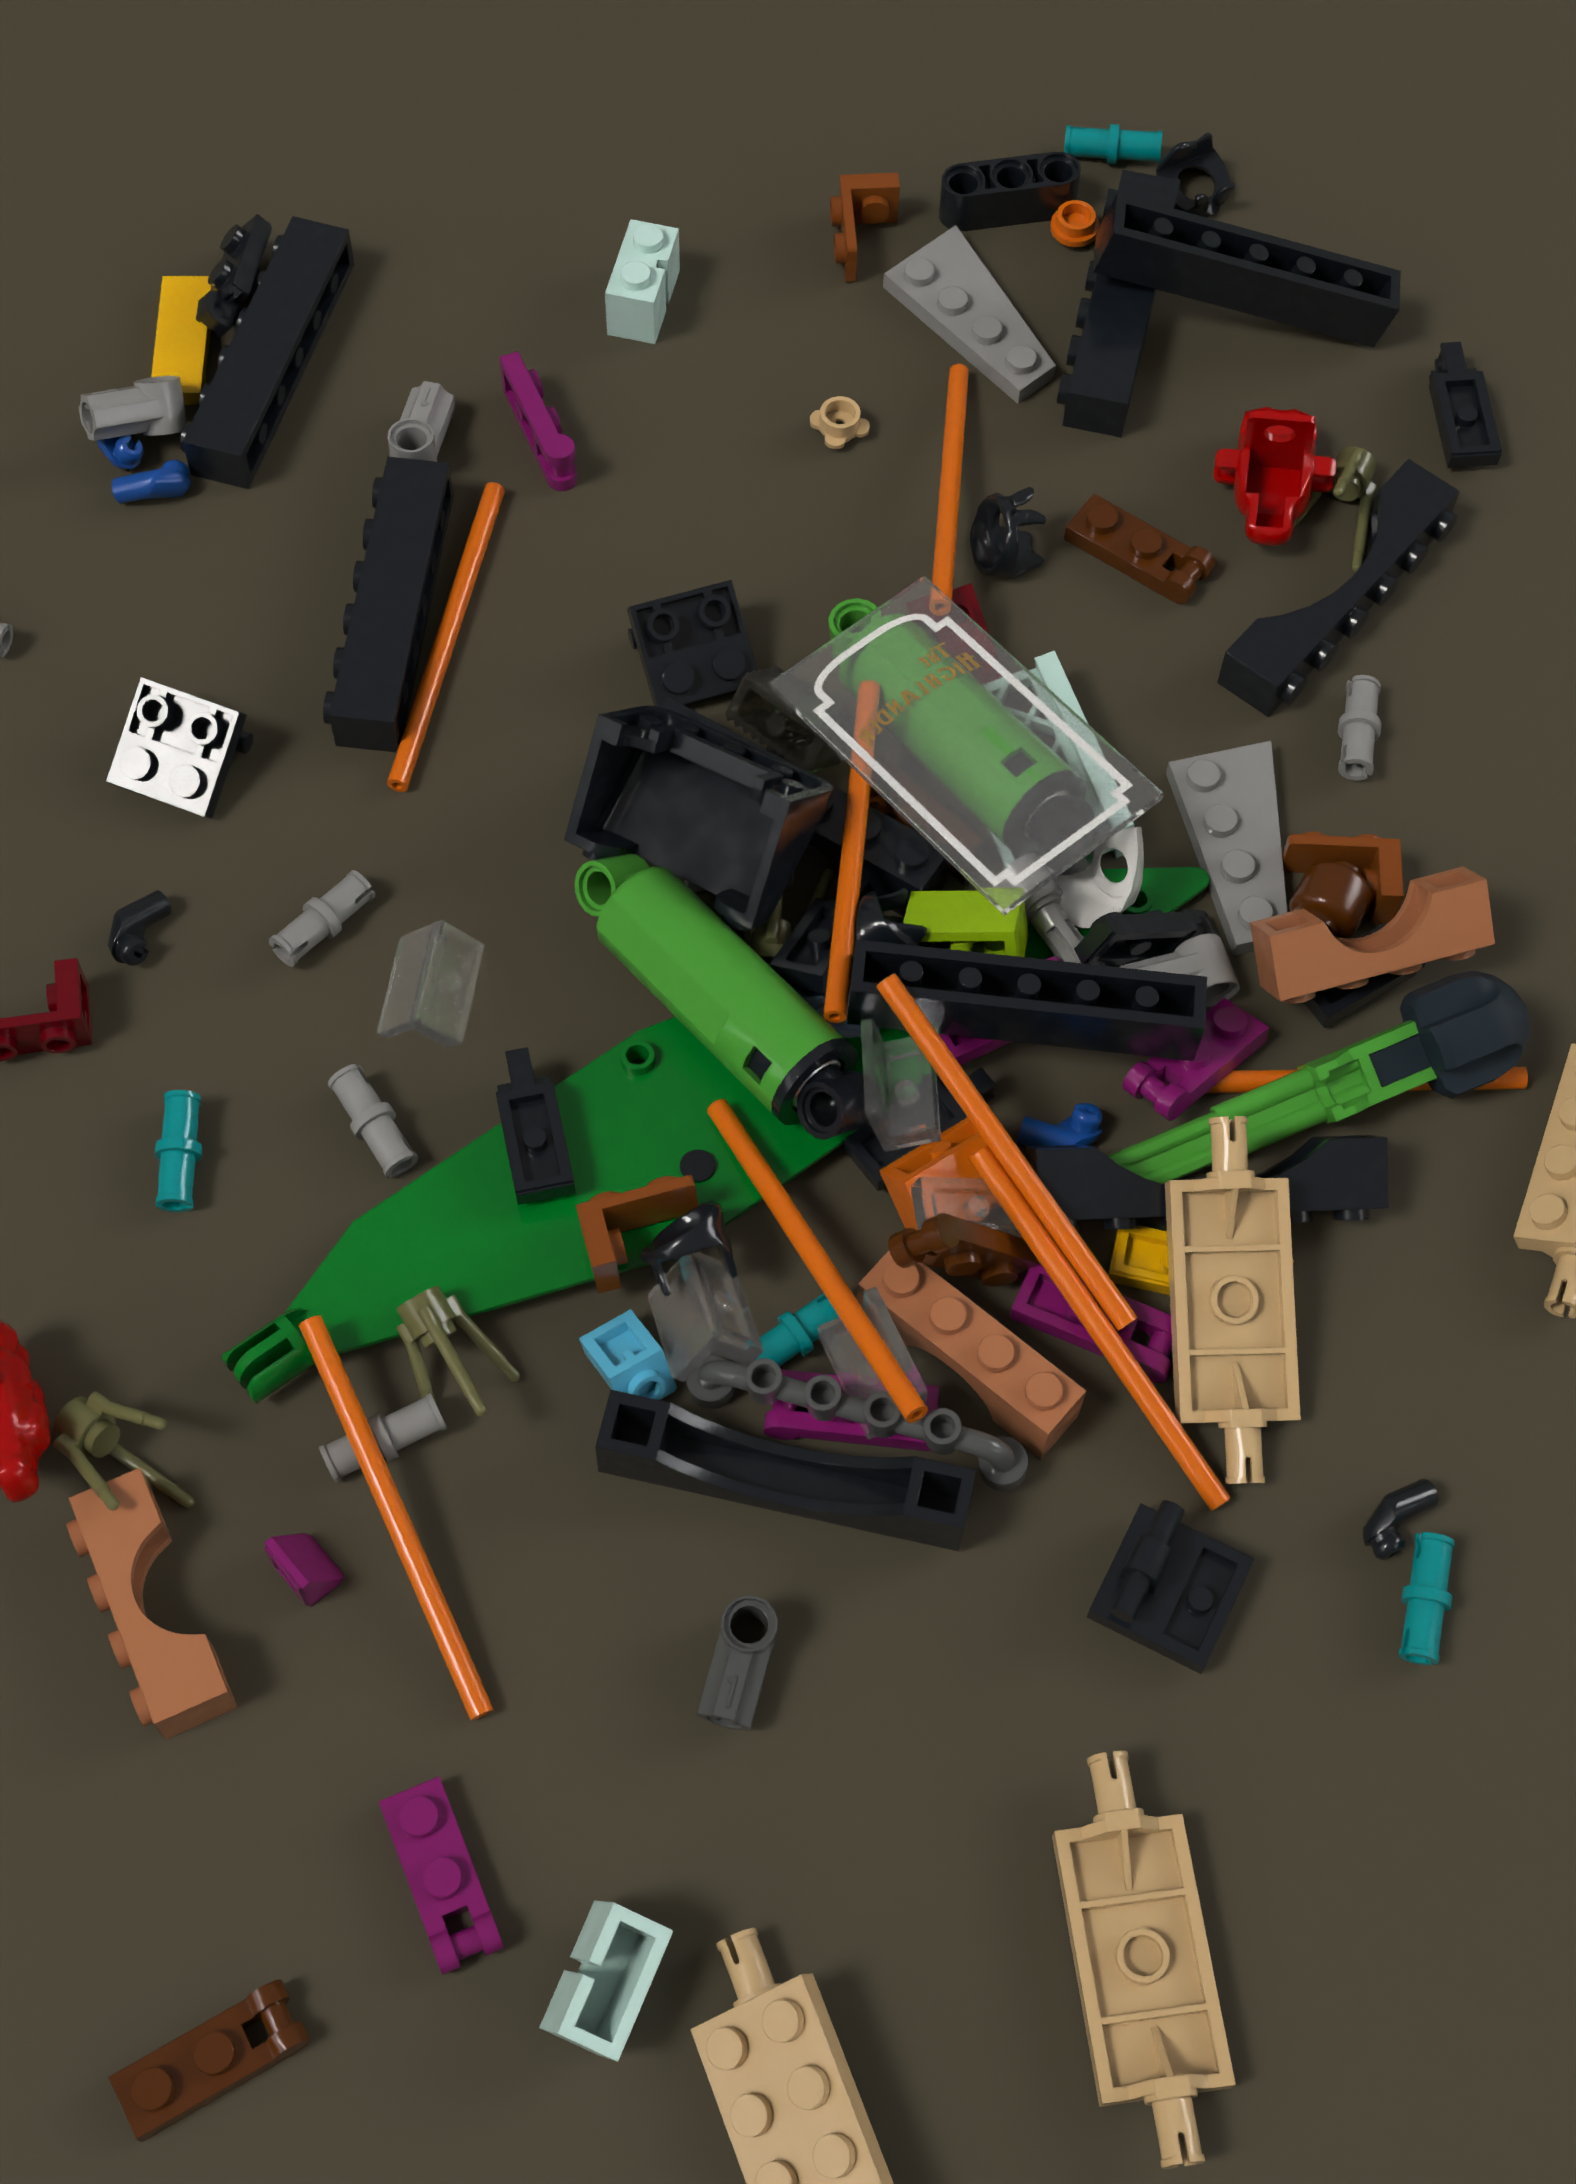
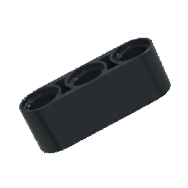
[939,152,1081,231]

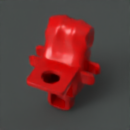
[1213,406,1336,546]
[0,1320,51,1503]

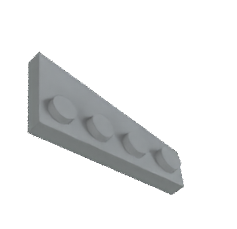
[883,225,1056,404]
[1166,741,1288,956]

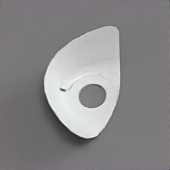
[1048,827,1144,928]

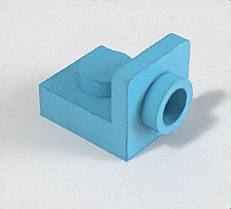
[579,1309,677,1400]

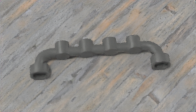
[686,1355,1028,1491]

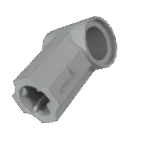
[79,375,187,441]
[387,381,455,462]
[1119,933,1240,1008]

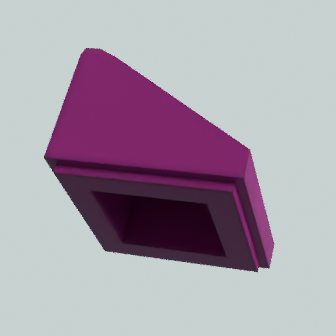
[264,1533,344,1607]

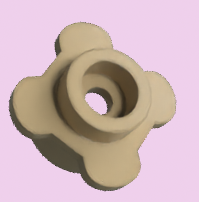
[810,396,870,449]

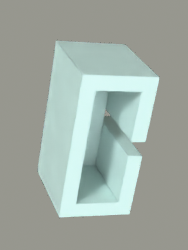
[605,219,680,344]
[539,1900,673,2062]

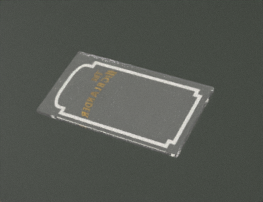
[770,576,1163,916]

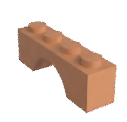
[1250,866,1495,1004]
[856,1251,1086,1459]
[66,1468,238,1740]

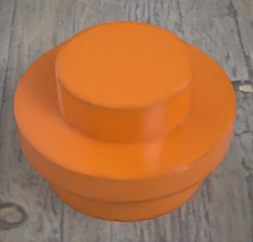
[1050,200,1099,247]

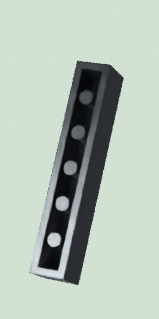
[1057,170,1180,438]
[1093,193,1401,347]
[180,216,355,489]
[323,457,454,753]
[847,939,1207,1061]

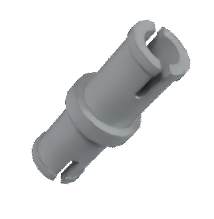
[1337,675,1382,781]
[268,870,375,967]
[328,1064,418,1178]
[319,1393,447,1482]

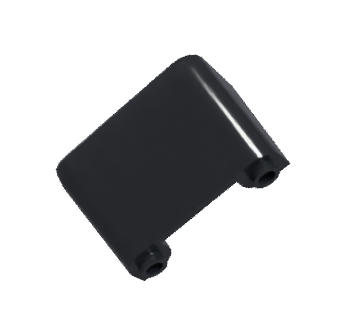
[564,706,834,931]

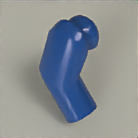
[97,435,144,470]
[111,460,191,504]
[1016,1103,1103,1146]

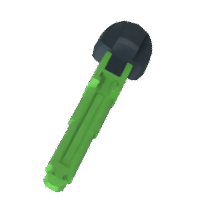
[1107,970,1531,1184]

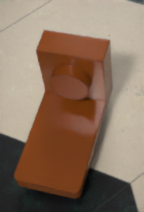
[830,172,900,282]
[1282,831,1404,924]
[576,1175,698,1294]

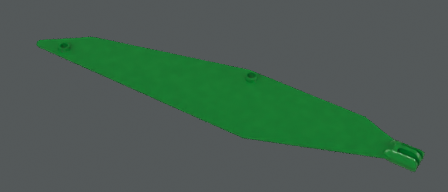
[221,867,1209,1404]

